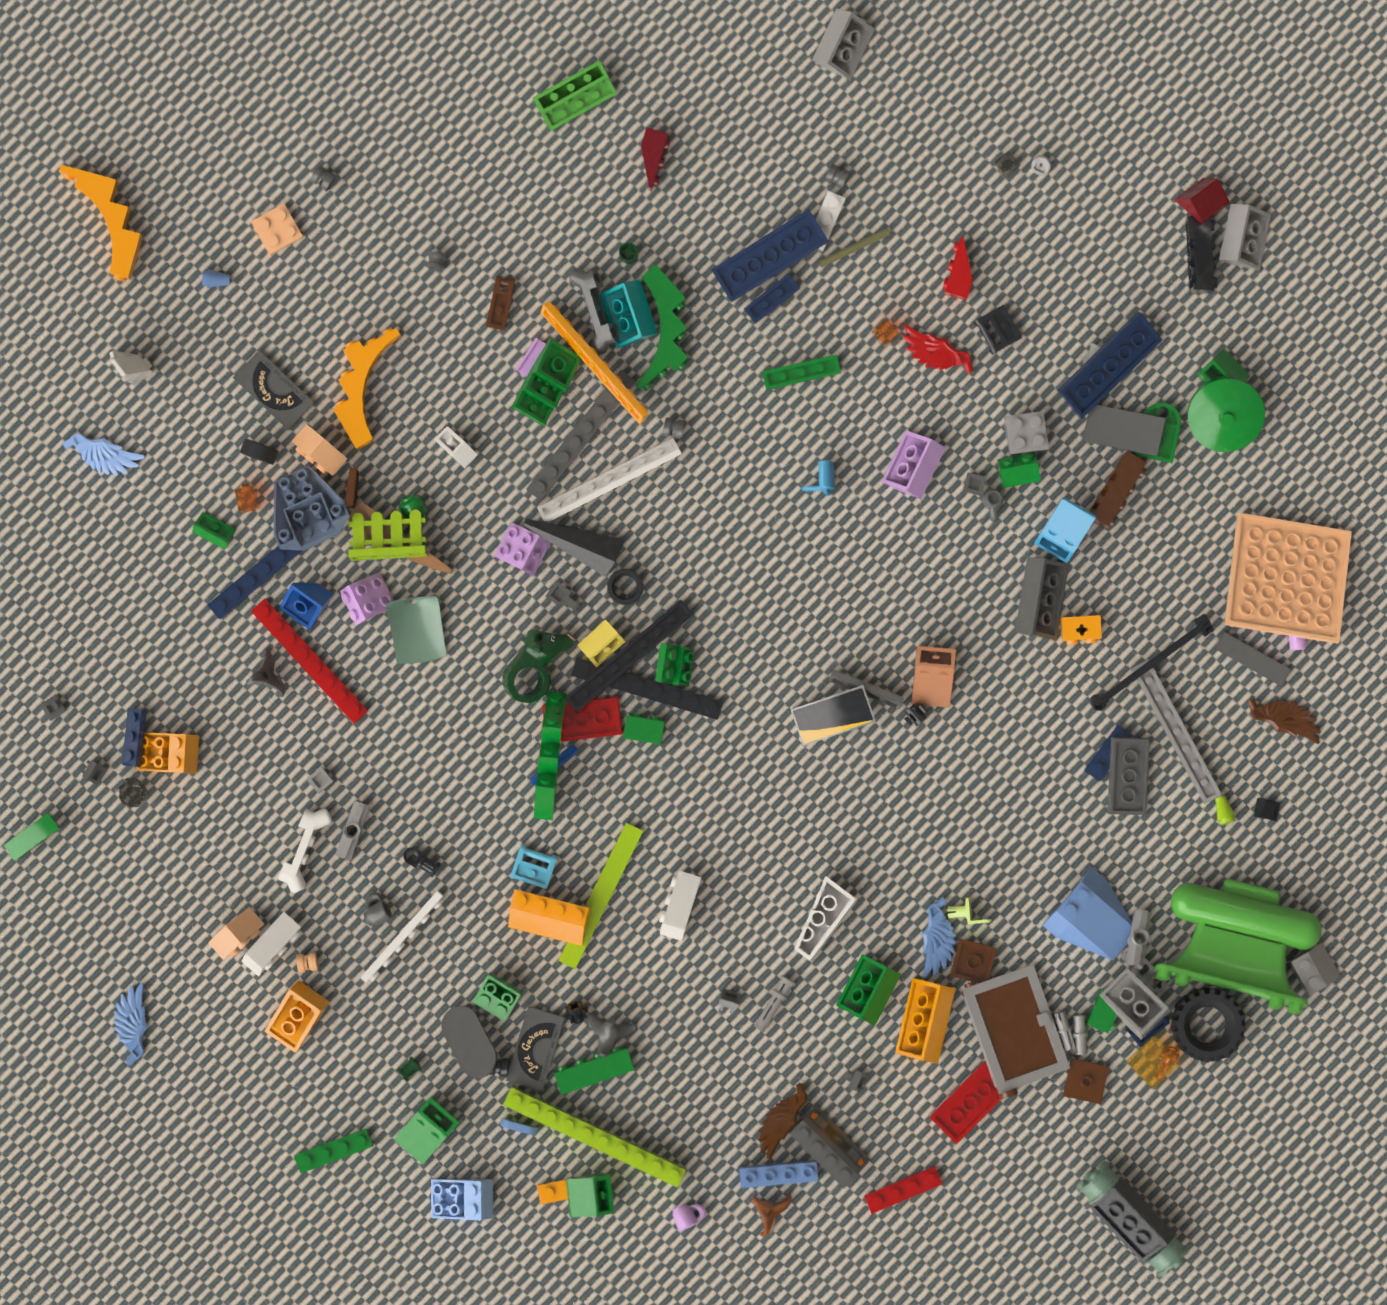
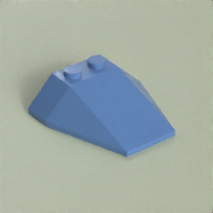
[1042,867,1132,960]

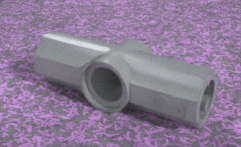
[335,801,370,861]
[1125,909,1151,969]

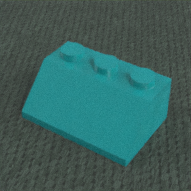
[599,280,658,349]

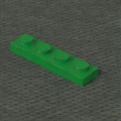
[762,354,841,391]
[294,1128,373,1174]

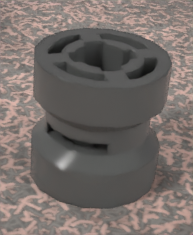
[825,164,850,189]
[310,165,337,192]
[662,417,685,440]

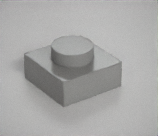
[307,767,334,794]

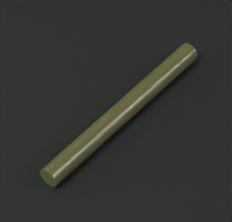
[818,228,890,268]

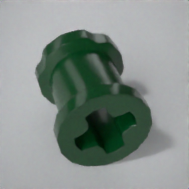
[397,1056,422,1081]

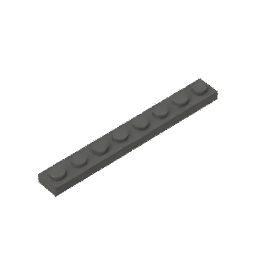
[526,370,636,501]

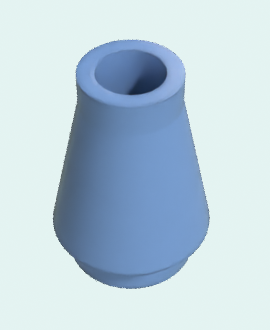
[202,269,230,288]

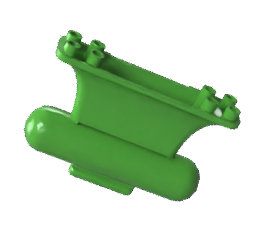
[1153,879,1322,1015]

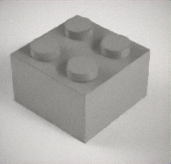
[1004,411,1049,456]

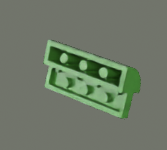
[533,60,617,131]

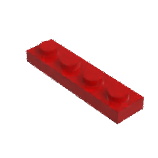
[864,1166,942,1214]

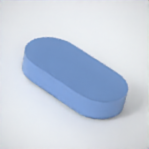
[500,1118,539,1135]

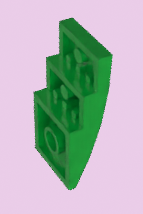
[511,338,581,426]

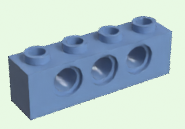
[739,1160,818,1188]

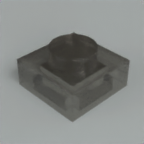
[994,150,1021,178]

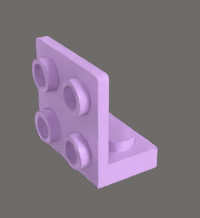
[495,523,551,576]

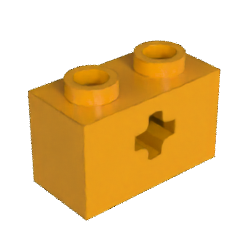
[1060,615,1102,645]

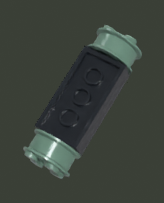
[1076,1160,1190,1277]

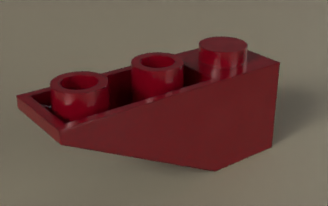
[641,127,671,191]

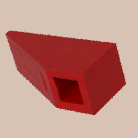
[942,237,973,301]

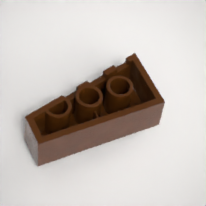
[1089,451,1147,529]

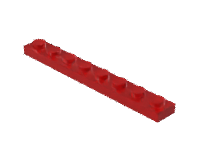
[251,598,368,724]

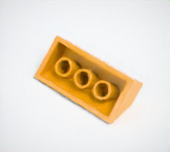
[508,889,592,946]
[895,978,956,1064]

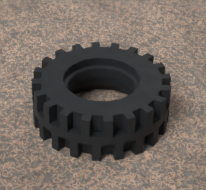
[1170,988,1247,1063]

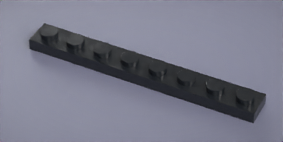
[564,600,693,713]
[571,657,723,720]

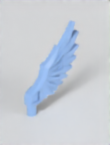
[62,433,145,476]

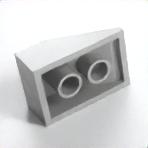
[1100,968,1169,1040]

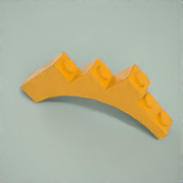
[333,327,402,450]

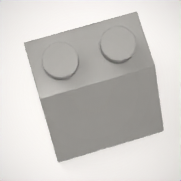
[1288,942,1340,996]

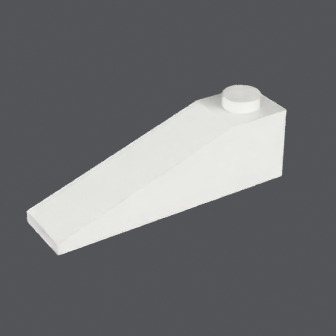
[109,351,153,386]

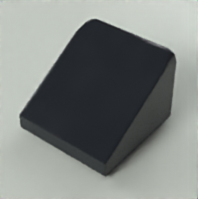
[1254,798,1280,821]

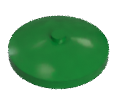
[1187,377,1265,452]

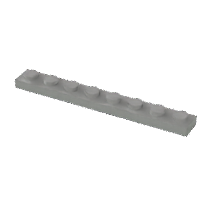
[1131,659,1222,804]

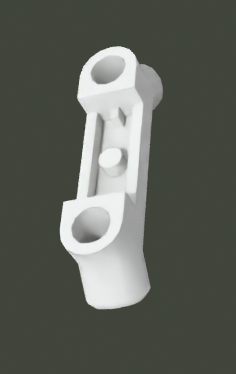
[278,808,332,893]

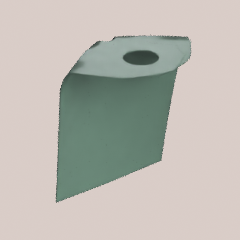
[386,596,447,664]

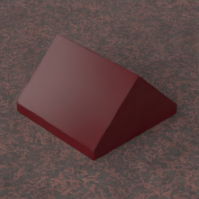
[1175,178,1229,224]

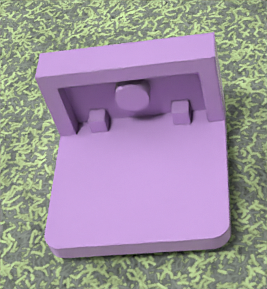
[340,573,394,626]

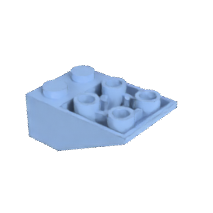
[431,1179,493,1220]

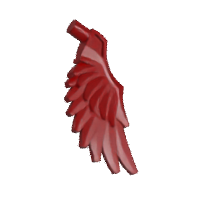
[902,324,974,373]

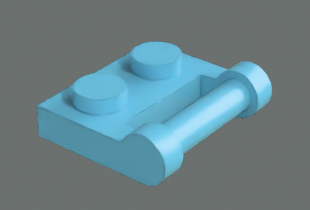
[510,844,558,889]

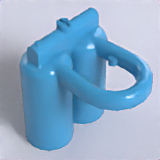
[802,461,835,496]

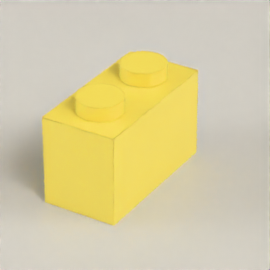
[577,620,625,667]

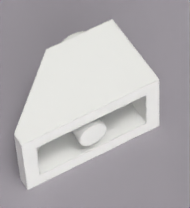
[434,426,478,468]

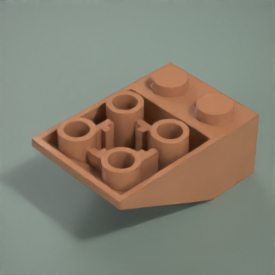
[911,646,956,708]

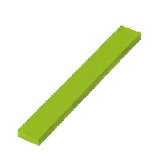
[558,823,643,969]

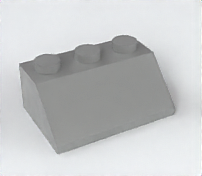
[812,9,875,80]
[1219,204,1271,270]

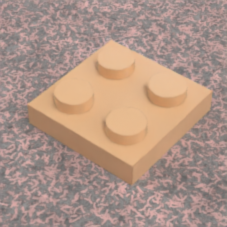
[251,203,303,256]

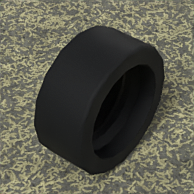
[240,439,279,465]
[607,569,643,605]

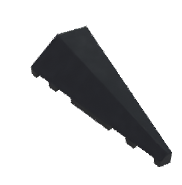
[523,517,625,577]

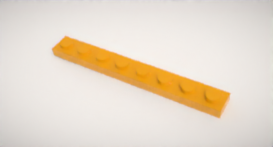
[540,301,648,424]

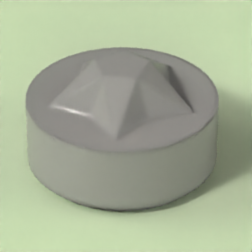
[1031,155,1051,175]

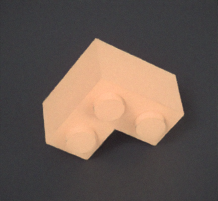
[291,424,348,476]
[208,907,264,960]

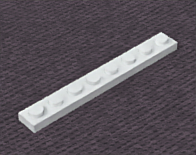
[537,438,681,522]

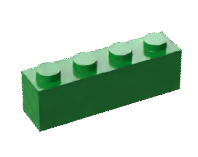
[554,1045,635,1095]

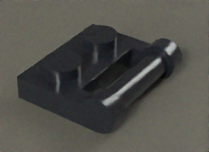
[973,304,1022,355]

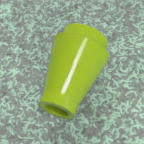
[1215,796,1236,826]

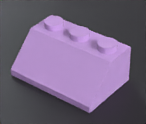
[882,430,945,499]

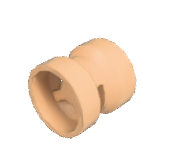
[296,952,318,973]

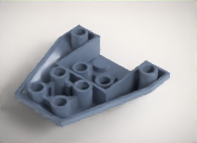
[274,465,350,551]

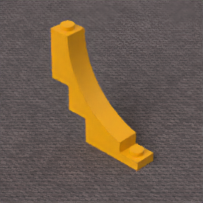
[59,165,143,282]

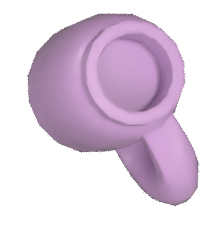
[672,1203,706,1232]

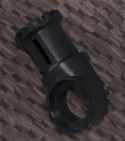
[403,847,441,878]

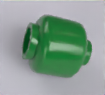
[399,493,428,519]

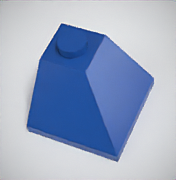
[279,582,334,630]

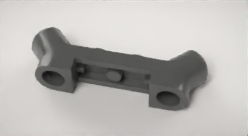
[569,268,619,354]

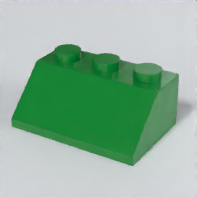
[836,954,901,1026]

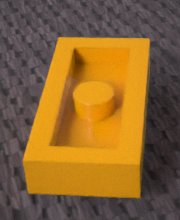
[537,1179,568,1205]

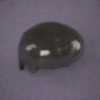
[119,777,148,808]

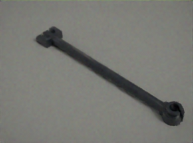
[1090,614,1214,711]

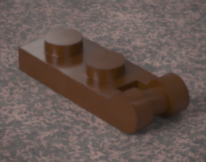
[486,275,516,331]

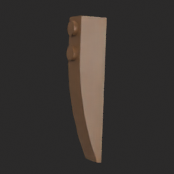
[348,500,453,574]

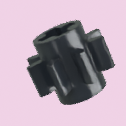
[904,703,928,727]
[564,1001,588,1024]

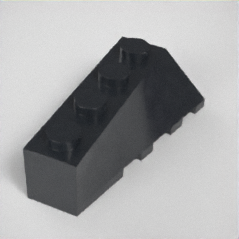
[1185,216,1217,295]

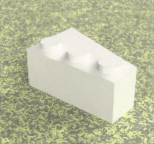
[659,871,701,941]

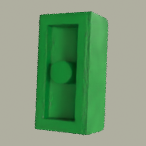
[192,512,236,549]

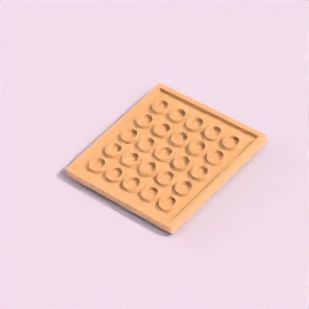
[1224,513,1352,644]

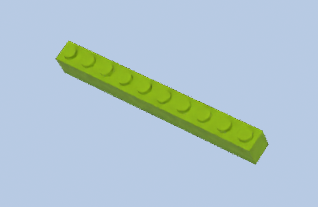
[503,1086,686,1188]

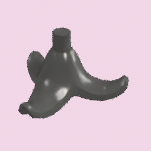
[246,649,285,697]
[587,1012,637,1057]

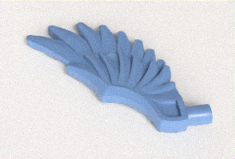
[922,897,956,979]
[113,983,148,1066]

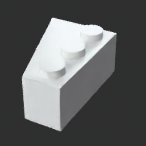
[242,912,301,976]

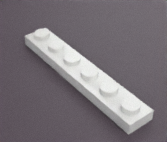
[360,891,444,983]

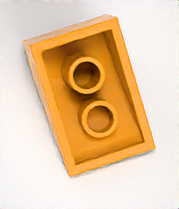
[264,980,330,1053]

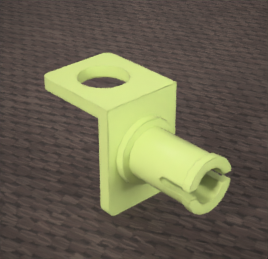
[948,897,992,924]

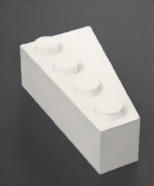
[795,876,858,962]

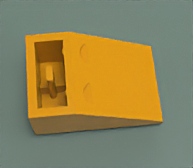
[137,732,199,774]

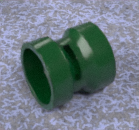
[619,242,638,264]

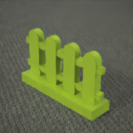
[348,510,428,561]

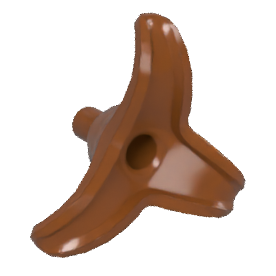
[751,1193,792,1237]

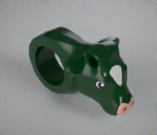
[502,628,574,703]

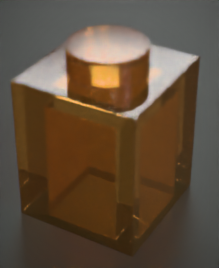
[871,318,899,348]
[234,483,260,513]

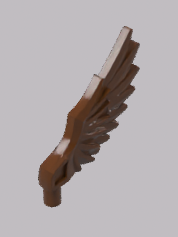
[1247,699,1321,744]
[758,1083,808,1160]

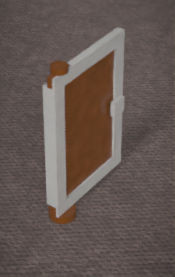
[961,964,1070,1100]

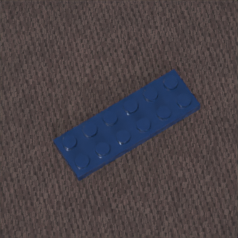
[711,209,829,302]
[1057,312,1162,419]

